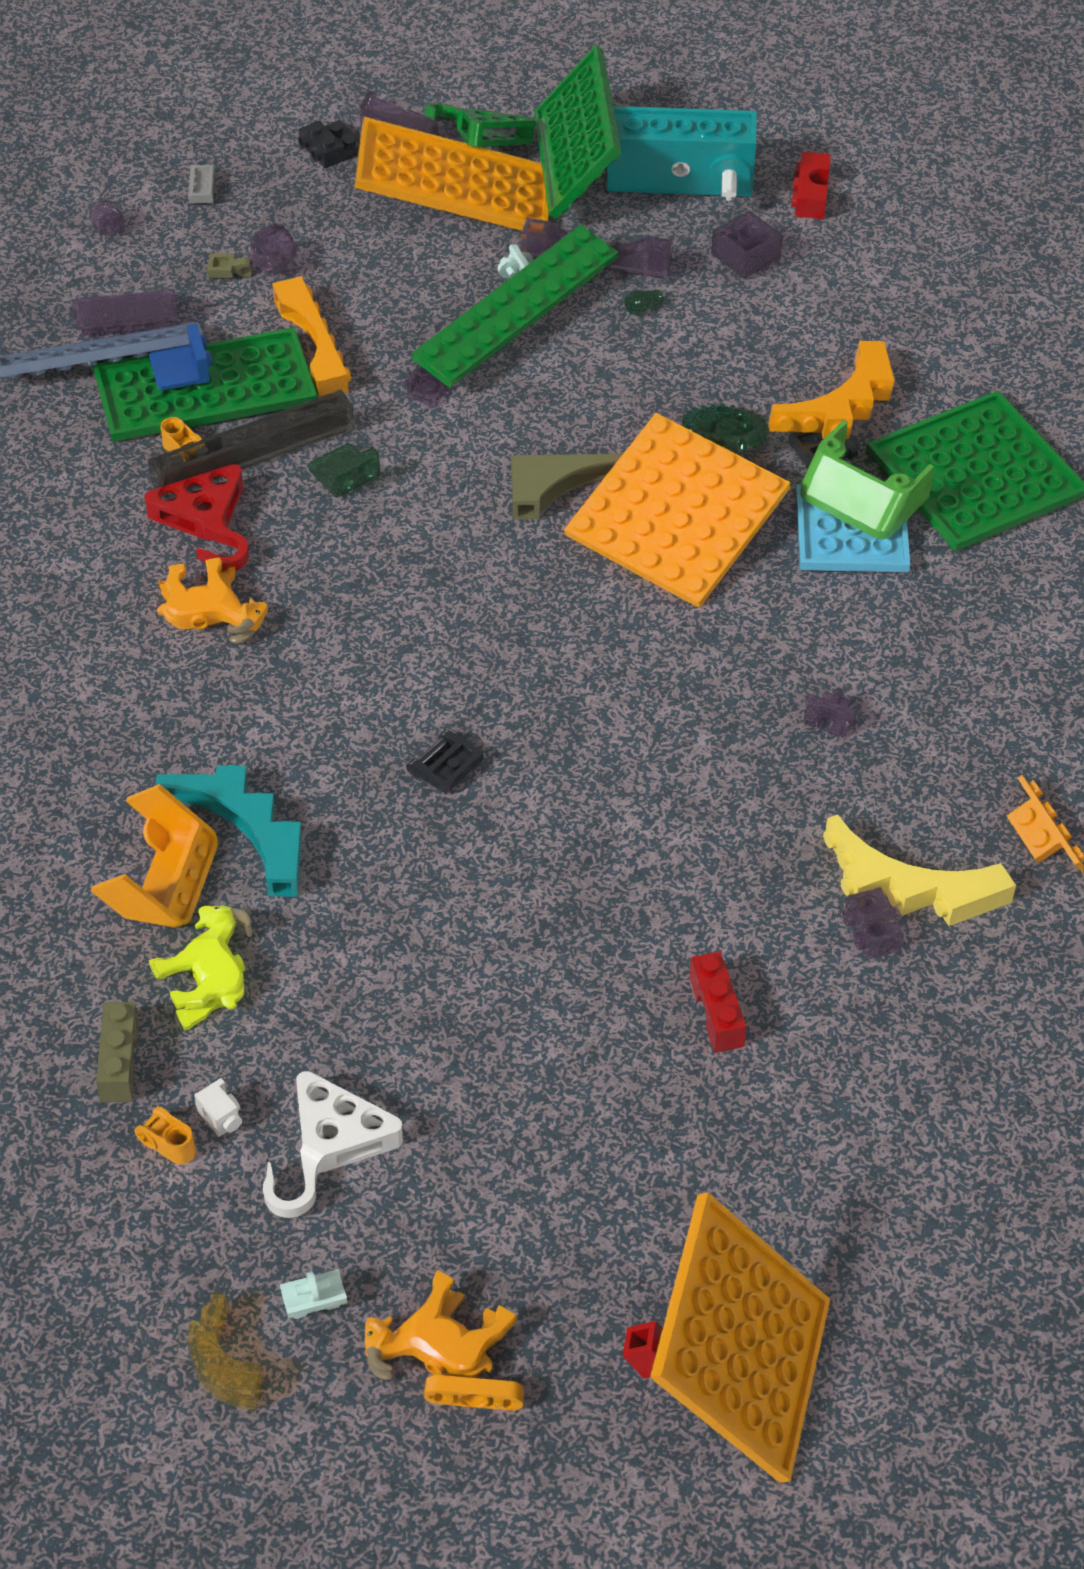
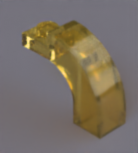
[188,1292,264,1411]

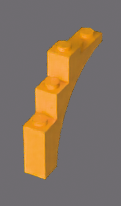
[768,341,895,439]

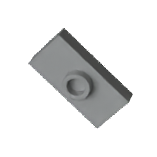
[188,165,215,203]

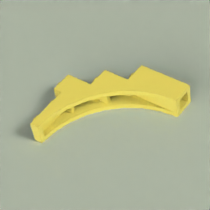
[823,815,1016,926]

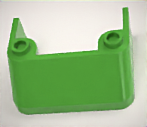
[800,420,934,539]

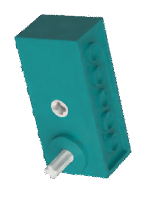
[607,106,757,201]

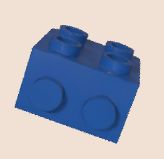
[149,324,213,390]

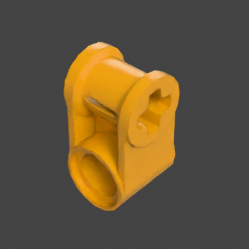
[161,417,207,467]
[134,1106,196,1164]

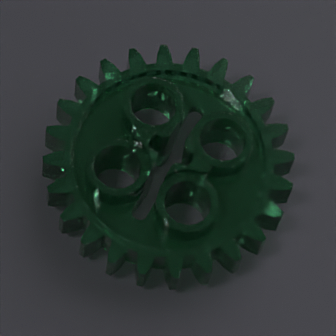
[682,404,768,452]

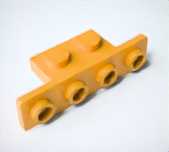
[1006,775,1084,874]

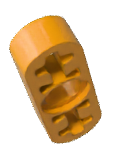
[424,1375,525,1411]

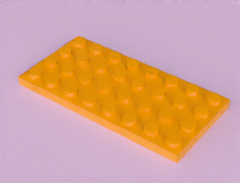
[354,117,549,237]

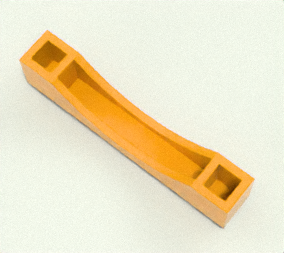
[273,276,351,400]

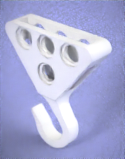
[263,1071,403,1218]

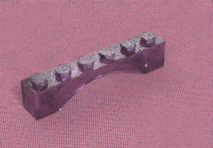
[521,218,673,279]

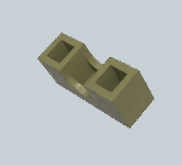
[96,1002,139,1102]

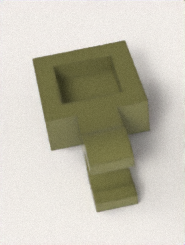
[207,253,253,278]

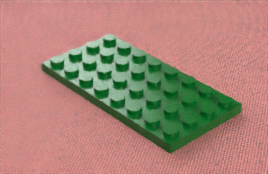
[534,44,621,219]
[93,327,318,442]

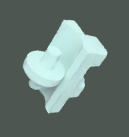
[498,244,533,278]
[280,1269,347,1319]

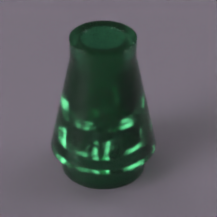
[625,289,664,316]

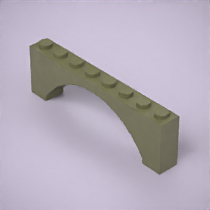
[511,454,623,520]

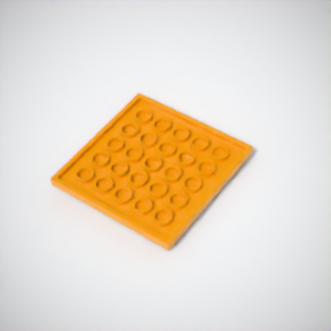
[564,413,790,608]
[650,1192,830,1482]

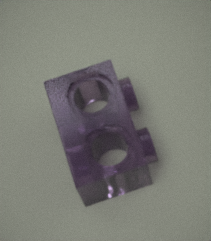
[842,887,904,960]

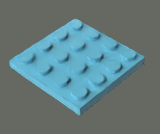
[796,484,910,572]

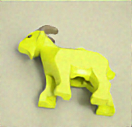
[149,906,253,1031]

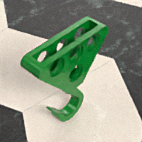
[424,103,536,147]

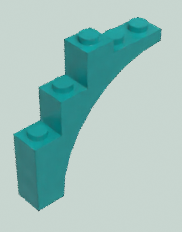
[156,765,302,897]

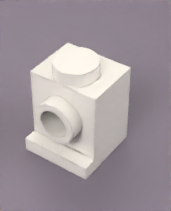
[194,1078,242,1137]

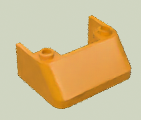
[91,784,218,928]

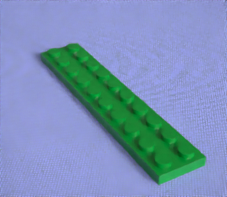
[412,225,618,388]

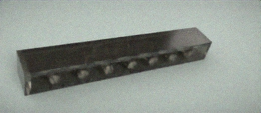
[147,389,355,499]

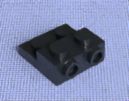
[298,120,360,169]

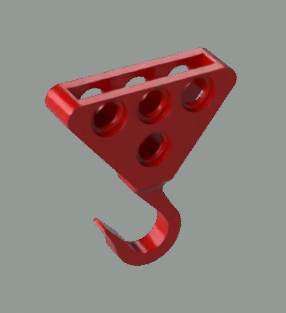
[144,464,249,572]

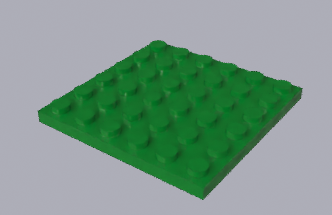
[866,390,1084,552]

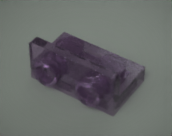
[405,364,449,408]

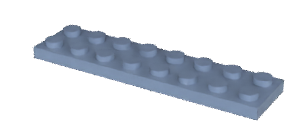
[0,322,204,380]

